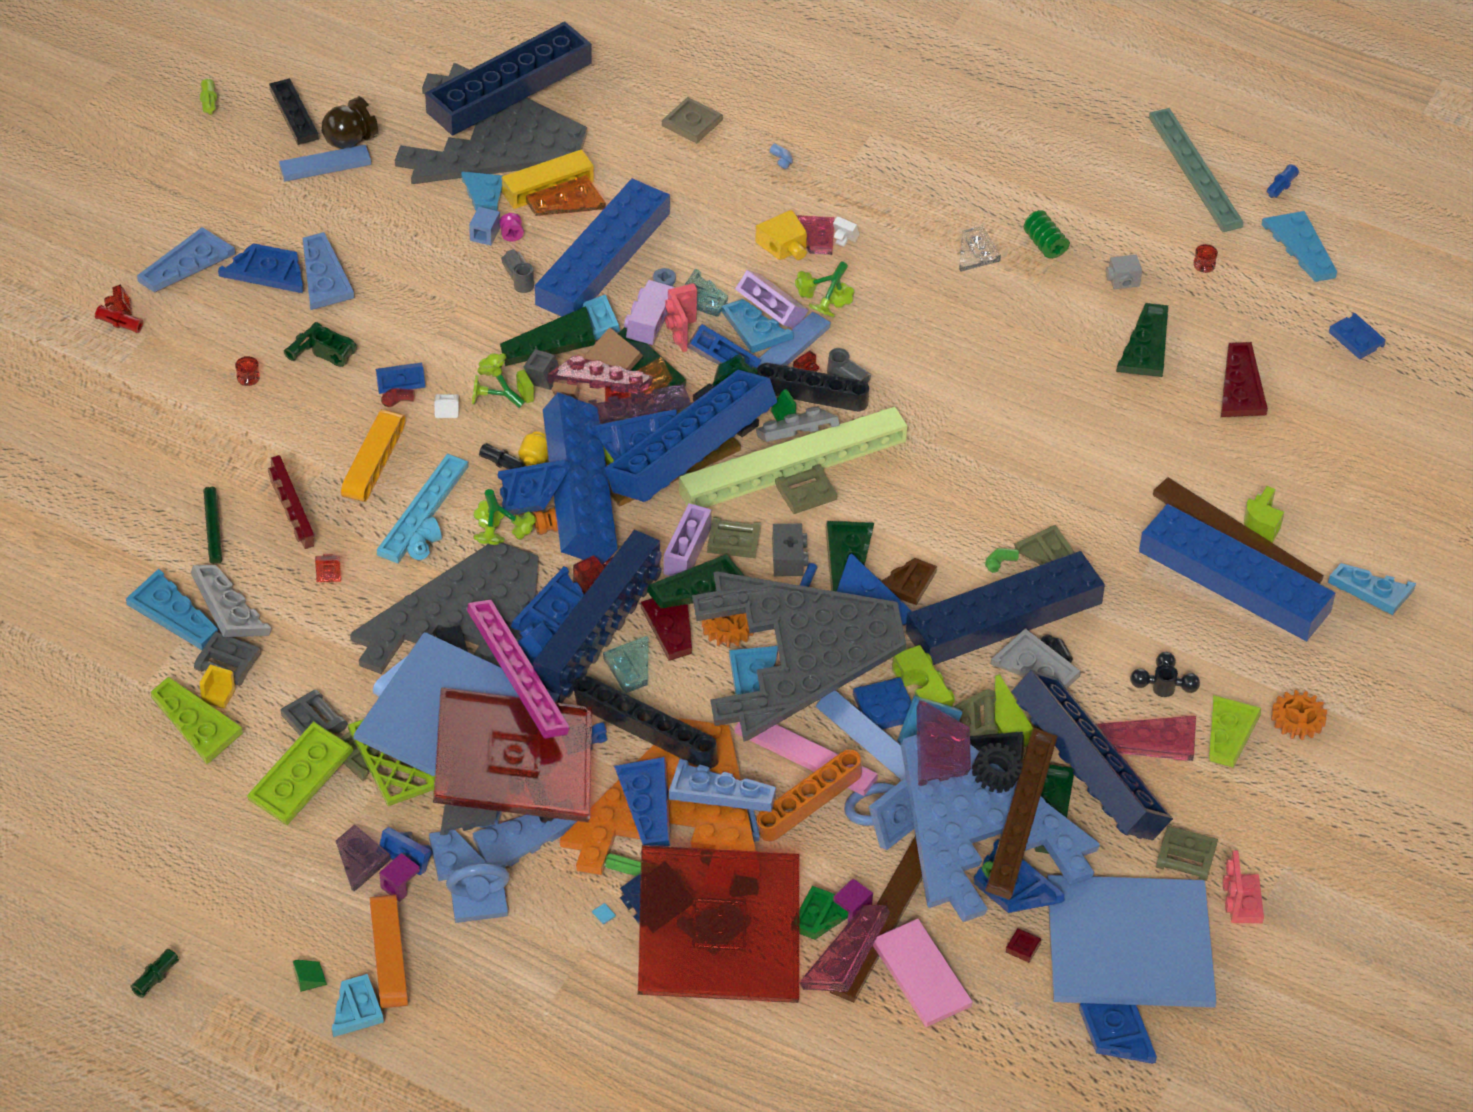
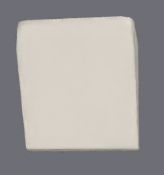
[434,394,459,418]

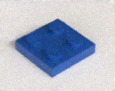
[853,677,911,729]

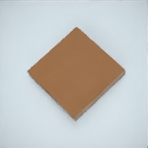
[579,327,643,391]

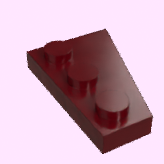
[641,598,692,661]

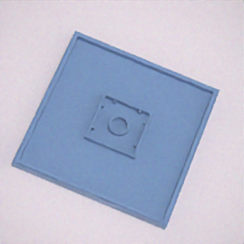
[354,632,559,790]
[1047,875,1216,1008]

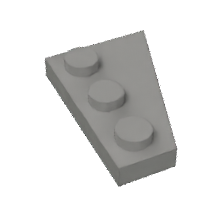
[756,407,840,442]
[991,628,1080,689]

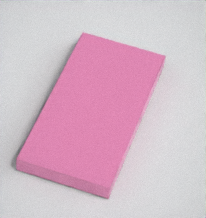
[871,919,973,1027]

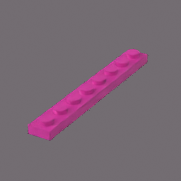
[467,600,569,738]

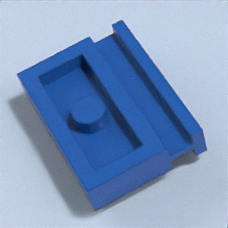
[1329,313,1386,360]

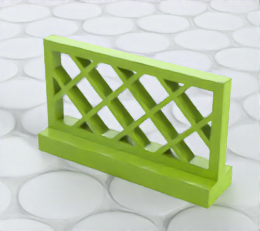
[348,719,445,807]

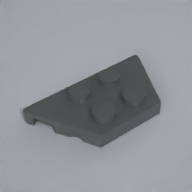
[440,748,502,835]

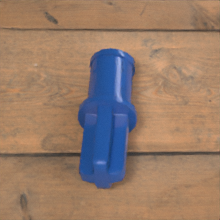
[1267,164,1299,198]

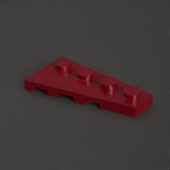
[1220,342,1268,418]
[268,455,314,549]

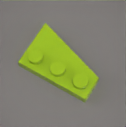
[1209,695,1261,768]

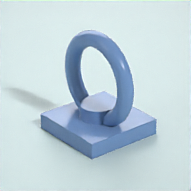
[844,778,914,850]
[446,864,510,923]

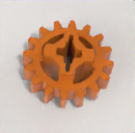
[702,613,754,648]
[1271,690,1327,740]

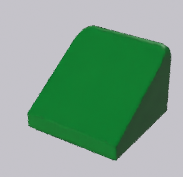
[771,389,796,422]
[293,960,327,992]

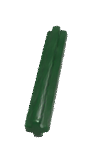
[203,486,222,564]

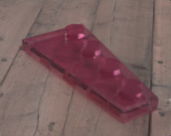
[548,356,653,394]
[1096,716,1196,761]

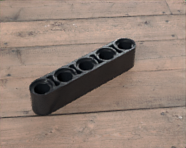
[757,363,869,412]

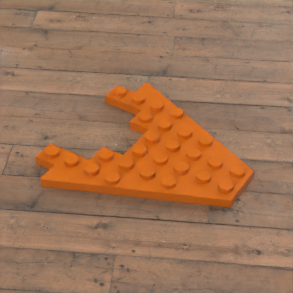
[560,718,760,896]

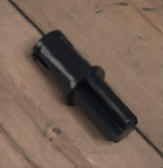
[479,443,525,469]

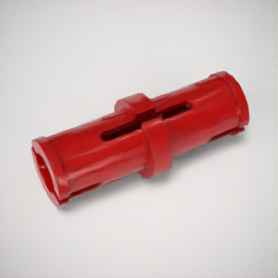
[95,305,143,333]

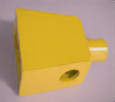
[755,210,807,260]

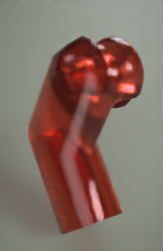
[381,388,415,407]

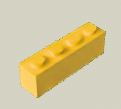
[502,149,594,209]

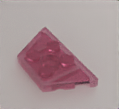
[917,700,971,786]

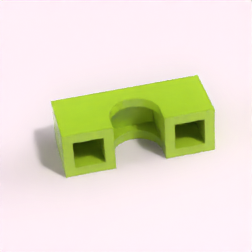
[892,645,955,707]

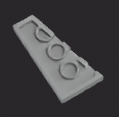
[191,565,272,637]

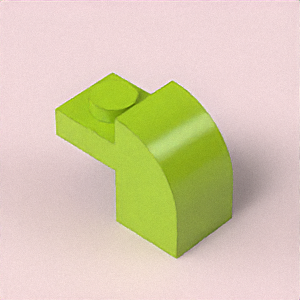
[1244,486,1284,543]

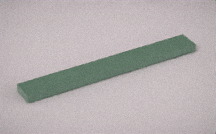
[1149,108,1244,233]

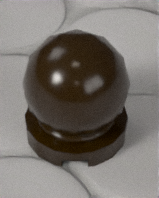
[321,96,378,149]

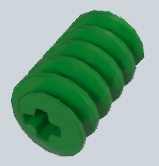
[1024,210,1070,259]

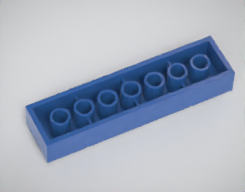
[535,178,670,317]
[604,370,777,502]
[543,392,618,566]
[1139,504,1336,642]

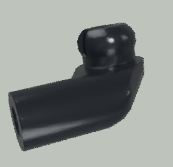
[1041,635,1073,663]

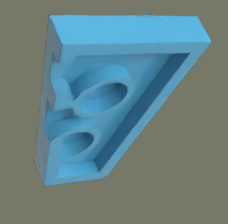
[722,299,794,353]
[1328,563,1416,615]

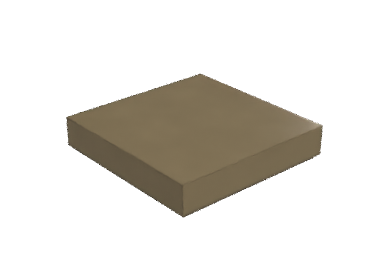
[662,97,723,144]

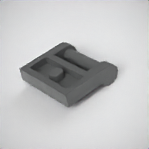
[194,632,260,686]
[280,690,348,736]

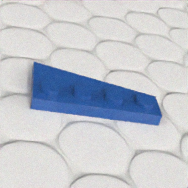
[614,757,671,850]

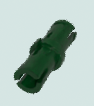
[284,322,323,361]
[130,949,179,998]

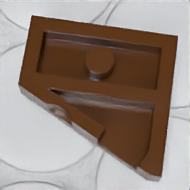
[878,558,937,605]

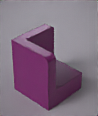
[379,853,420,902]
[833,879,873,926]

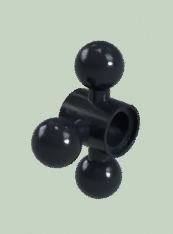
[1130,651,1200,697]

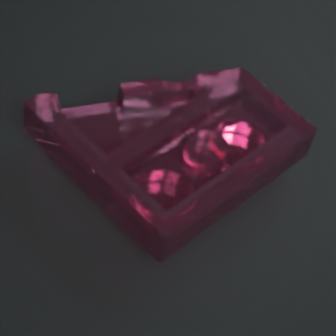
[796,215,835,255]

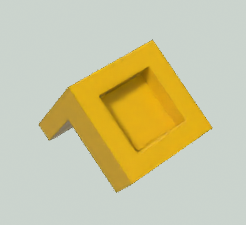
[199,664,235,709]

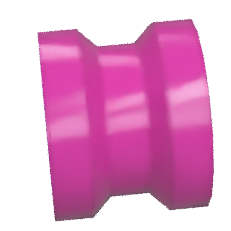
[499,213,524,242]

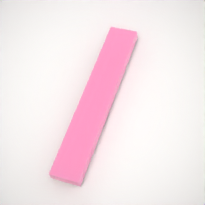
[735,722,878,796]

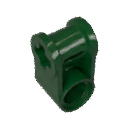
[312,327,357,367]
[712,354,758,387]

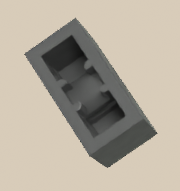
[772,523,808,576]

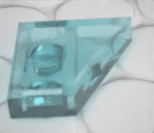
[685,269,728,317]
[603,636,648,694]

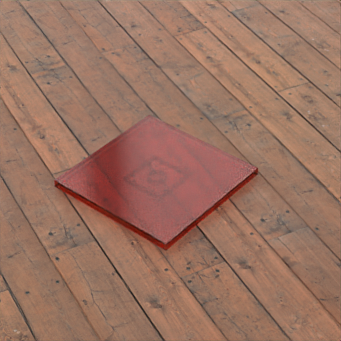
[433,687,592,823]
[637,845,799,1003]

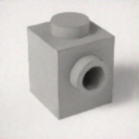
[1106,254,1142,289]

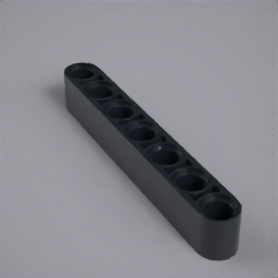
[573,676,719,769]

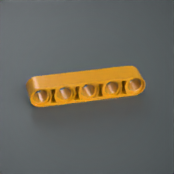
[341,409,405,502]

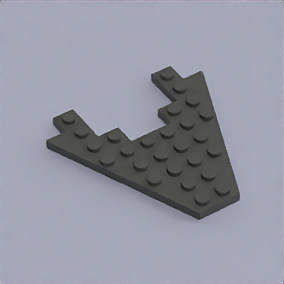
[395,63,587,184]
[350,543,538,674]
[692,572,907,742]

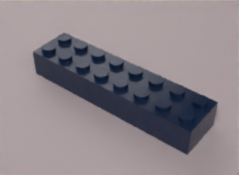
[425,21,592,136]
[533,529,662,705]
[906,551,1105,665]
[1011,670,1173,841]

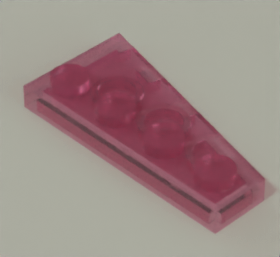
[799,905,890,992]

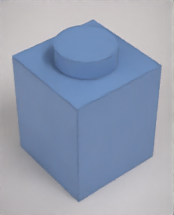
[469,207,500,246]

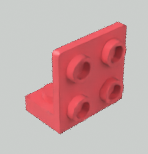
[665,283,697,352]
[1223,850,1264,923]

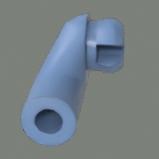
[770,143,793,169]

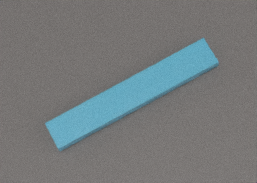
[377,454,468,564]

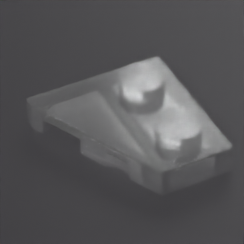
[959,225,1001,272]

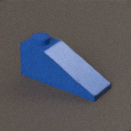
[687,324,761,369]

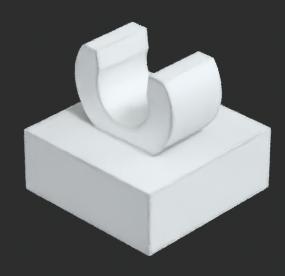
[833,216,859,247]

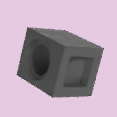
[523,349,562,390]

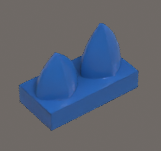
[375,362,425,394]
[378,827,432,875]

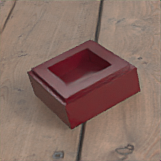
[1005,928,1041,963]

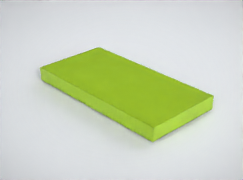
[247,721,354,825]

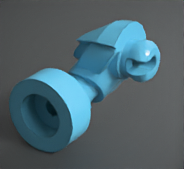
[407,517,442,560]

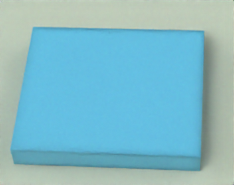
[592,903,616,924]

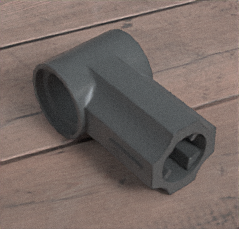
[501,249,534,293]
[827,348,871,384]

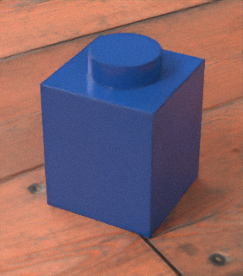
[517,621,553,666]

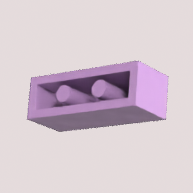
[735,270,808,328]
[624,280,675,345]
[664,503,712,576]

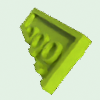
[151,677,243,764]

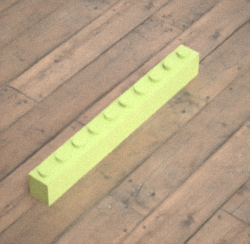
[679,407,907,508]

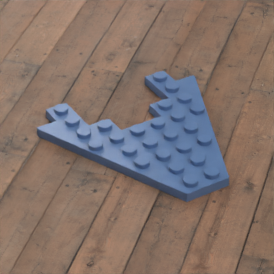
[901,726,1100,922]

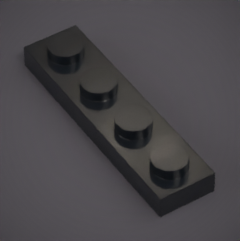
[269,78,319,145]

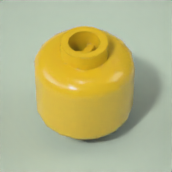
[518,431,549,466]

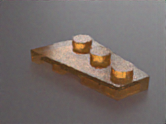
[526,175,606,216]

